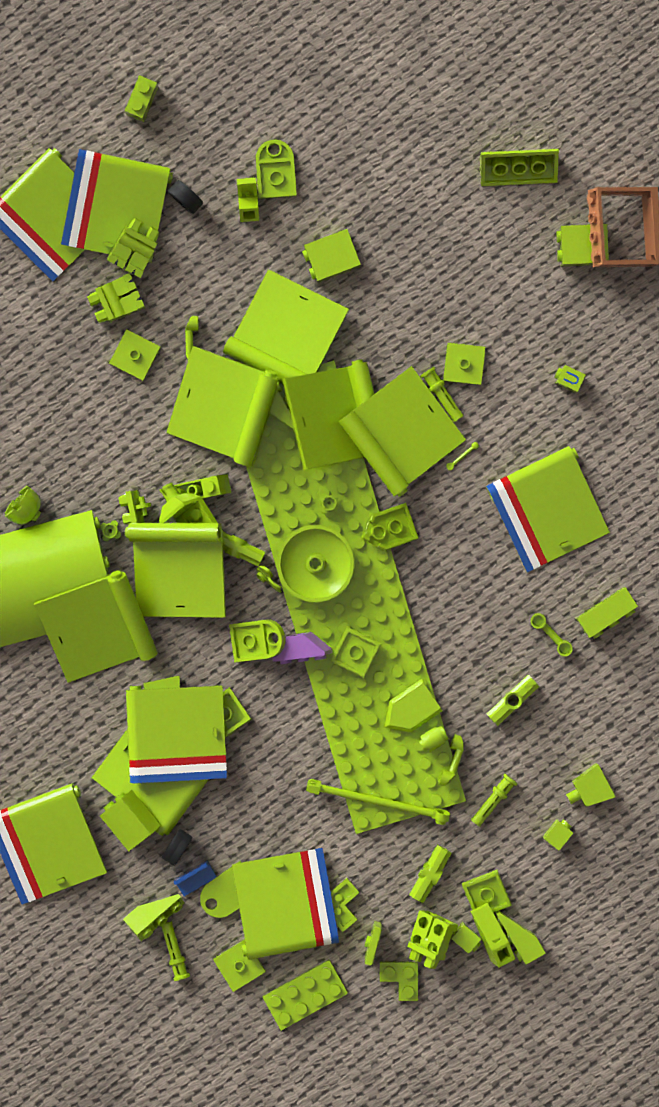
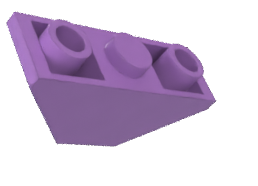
[272,632,333,664]

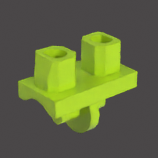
[119,490,152,524]

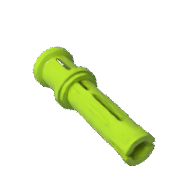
[420,367,464,422]
[471,773,518,827]
[161,921,190,981]

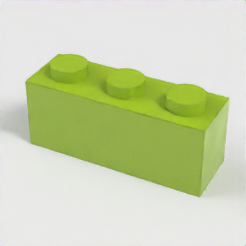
[575,587,638,639]

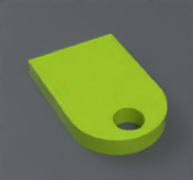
[256,140,297,199]
[229,619,286,662]
[200,860,242,918]

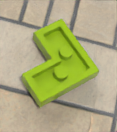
[330,877,359,932]
[379,961,418,1001]

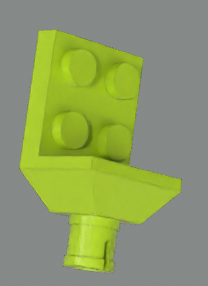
[159,483,223,532]

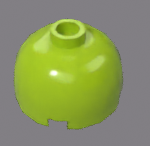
[5,486,41,525]

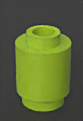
[419,726,449,753]

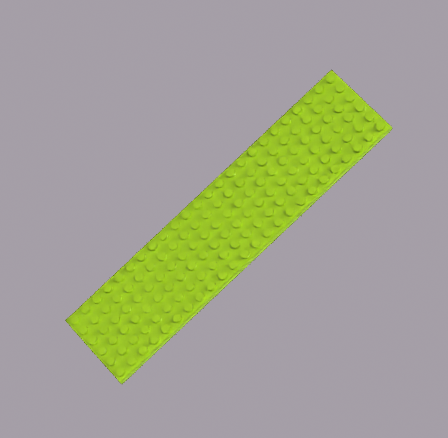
[246,361,466,834]

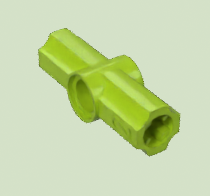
[222,531,265,567]
[486,675,540,726]
[409,844,452,903]

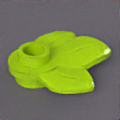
[256,565,282,593]

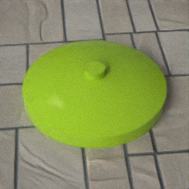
[277,525,354,602]

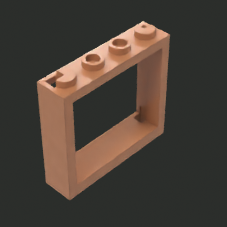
[587,187,659,267]

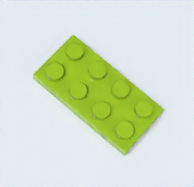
[263,959,348,1031]

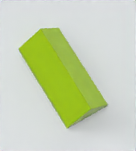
[480,149,559,186]

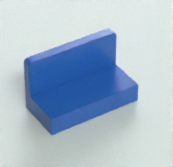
[173,860,217,896]

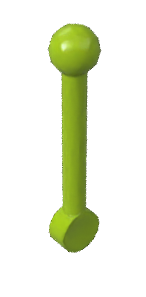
[446,442,479,470]

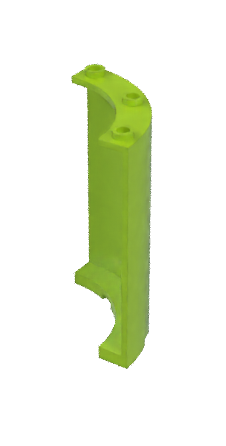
[0,510,110,647]

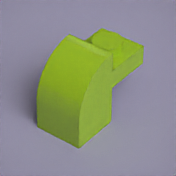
[237,177,259,222]

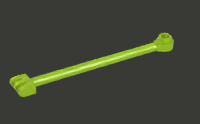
[306,779,450,825]

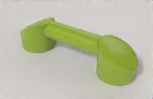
[185,316,199,360]
[531,613,573,657]
[438,734,464,786]

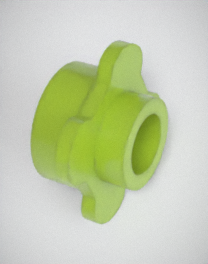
[319,493,339,513]
[100,520,121,541]

